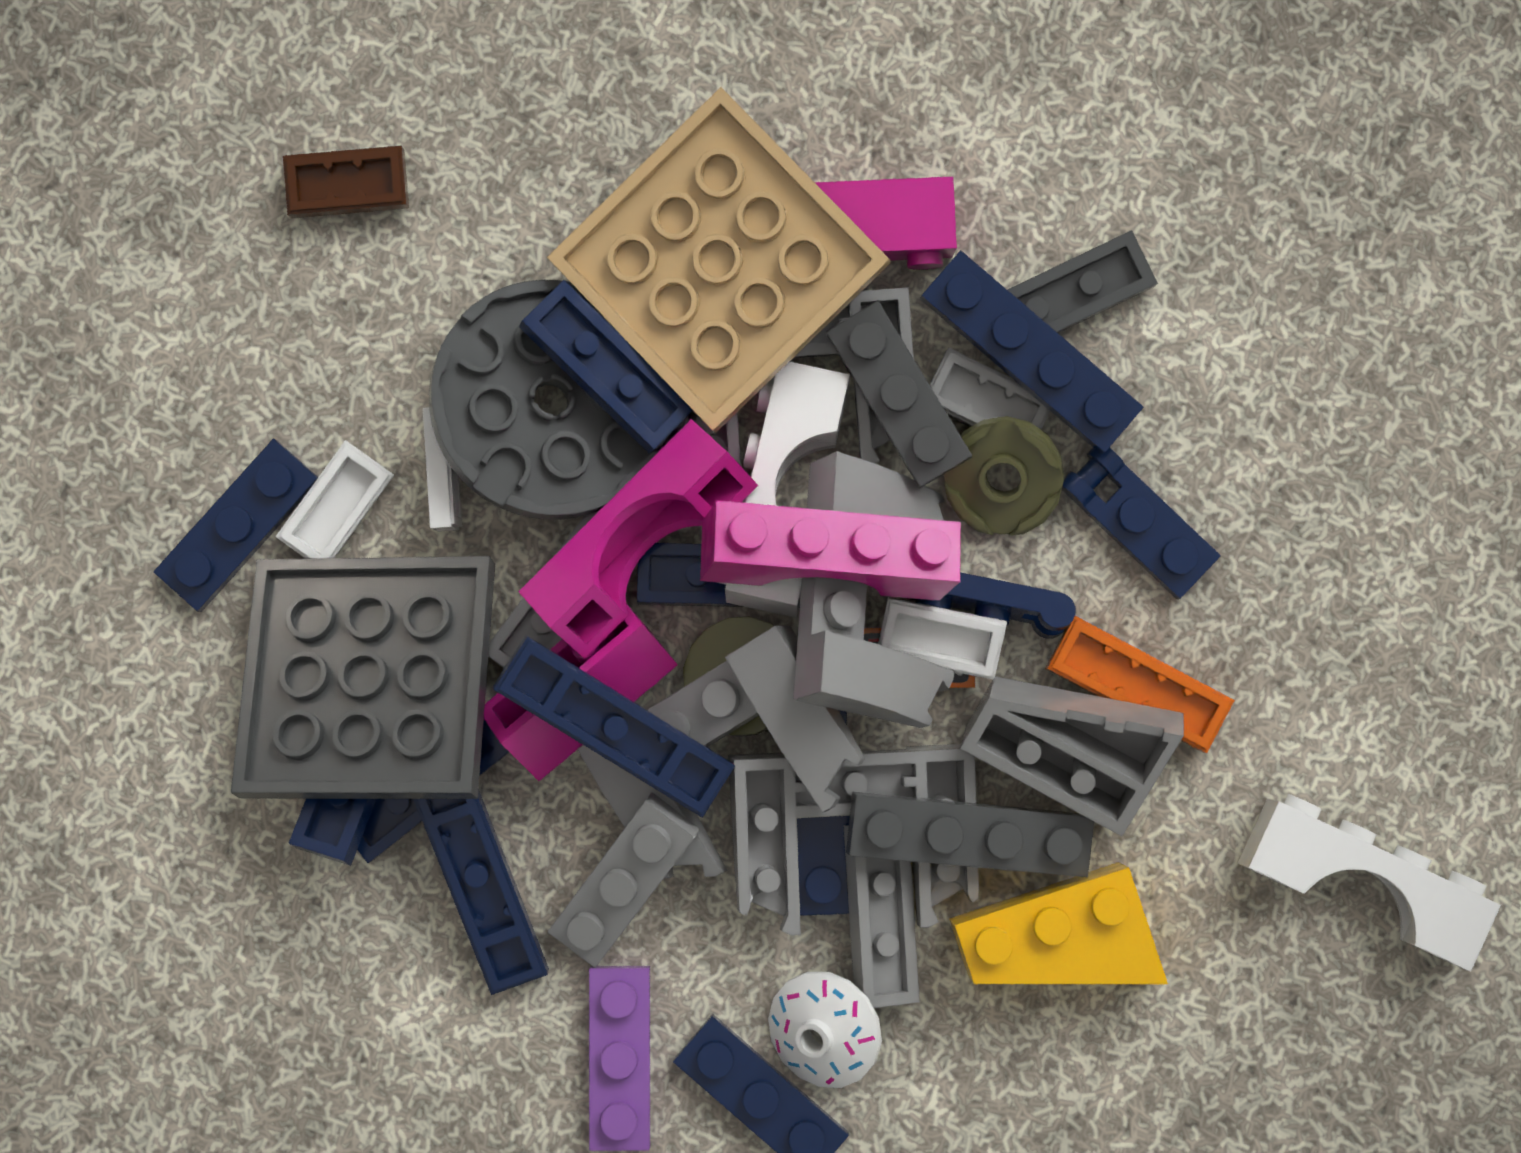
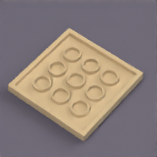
[547,87,891,433]

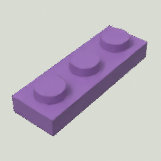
[589,966,650,1151]

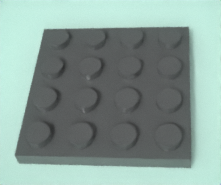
[231,556,495,799]

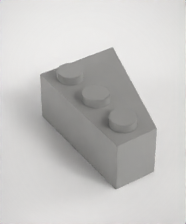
[960,676,1184,836]

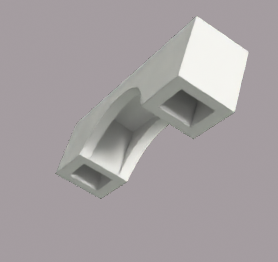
[717,362,850,618]
[1237,794,1501,972]

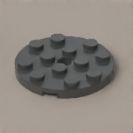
[429,280,665,520]

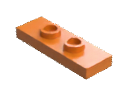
[1045,616,1235,753]

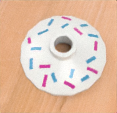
[768,972,882,1088]

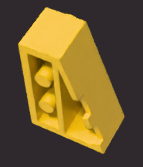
[949,862,1168,984]

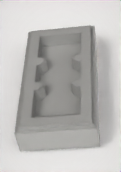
[930,347,1050,430]

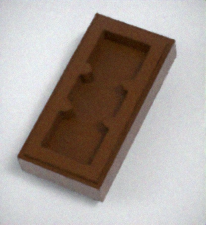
[283,145,409,219]

